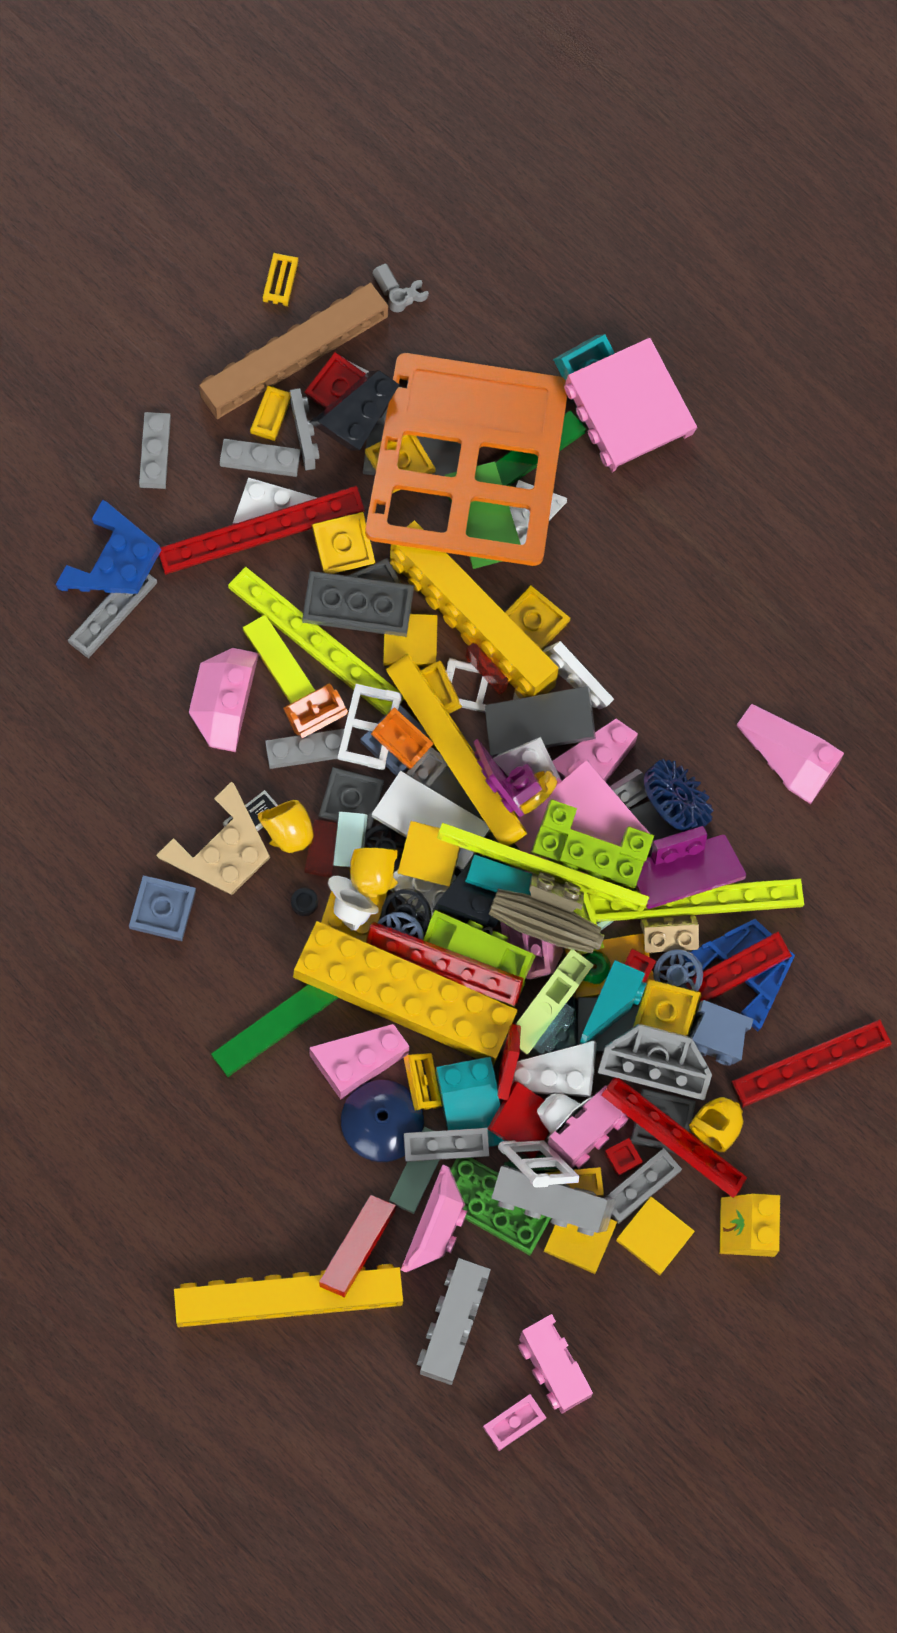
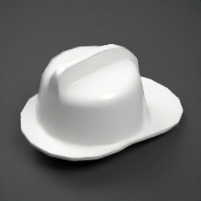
[328,876,379,930]
[537,1093,593,1139]

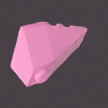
[737,704,844,804]

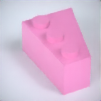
[552,719,638,782]
[309,1024,409,1100]
[548,1086,629,1169]
[518,1314,593,1414]

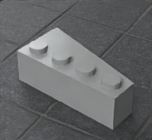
[491,1166,616,1236]
[417,1258,491,1385]

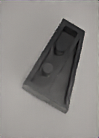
[309,370,400,451]
[432,853,508,931]

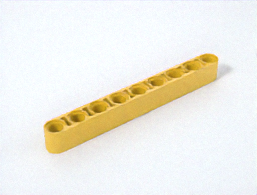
[386,654,527,847]

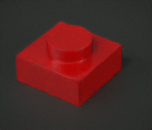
[624,949,656,982]
[604,1138,643,1177]

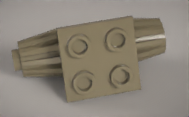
[489,872,604,953]

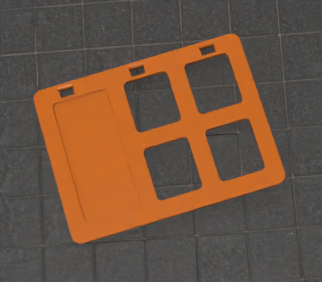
[365,353,567,566]

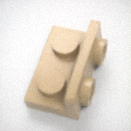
[640,915,699,953]

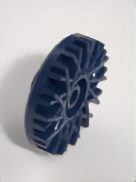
[644,759,714,832]

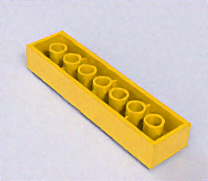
[390,520,559,699]
[293,921,518,1065]

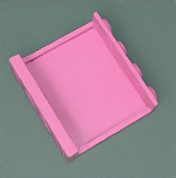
[564,338,697,472]
[515,760,651,875]

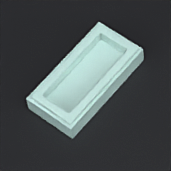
[333,812,368,867]

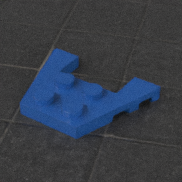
[56,500,161,594]
[683,919,795,1032]

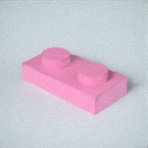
[483,1394,546,1451]

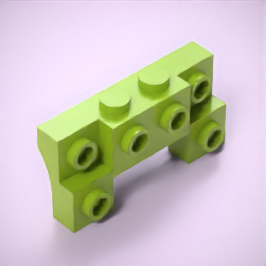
[531,799,654,889]
[424,910,536,1007]

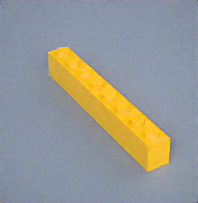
[174,1264,403,1327]

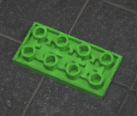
[445,462,521,569]
[450,1158,551,1256]

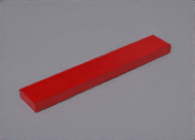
[366,922,524,1006]
[731,1019,892,1108]
[601,1077,747,1198]

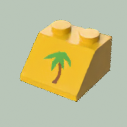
[719,1194,780,1257]

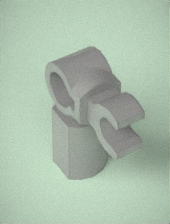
[372,264,429,312]

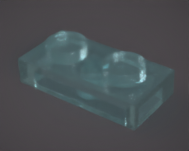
[533,1003,575,1054]

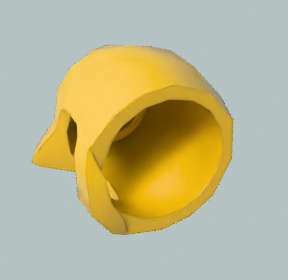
[258,800,314,853]
[350,848,398,898]
[689,1097,744,1152]

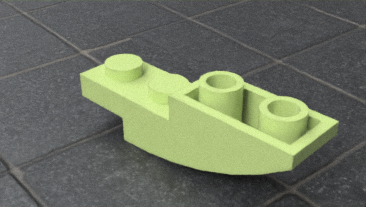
[505,949,594,1054]

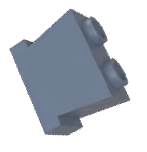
[689,1000,754,1066]

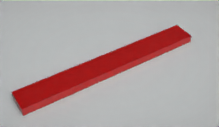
[159,486,365,575]

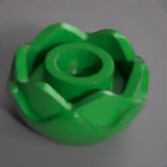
[582,951,611,984]

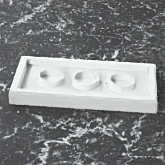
[372,771,490,871]

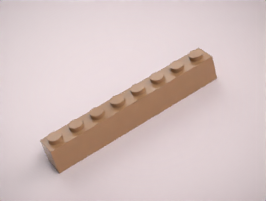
[199,283,388,419]

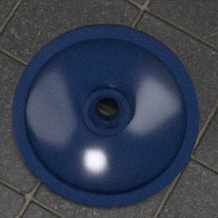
[341,1080,424,1162]

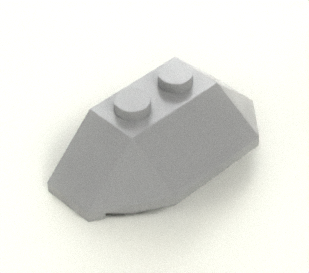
[598,1024,712,1100]

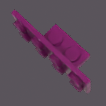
[473,739,542,817]
[636,826,746,909]

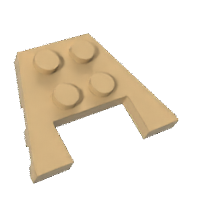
[156,782,270,895]

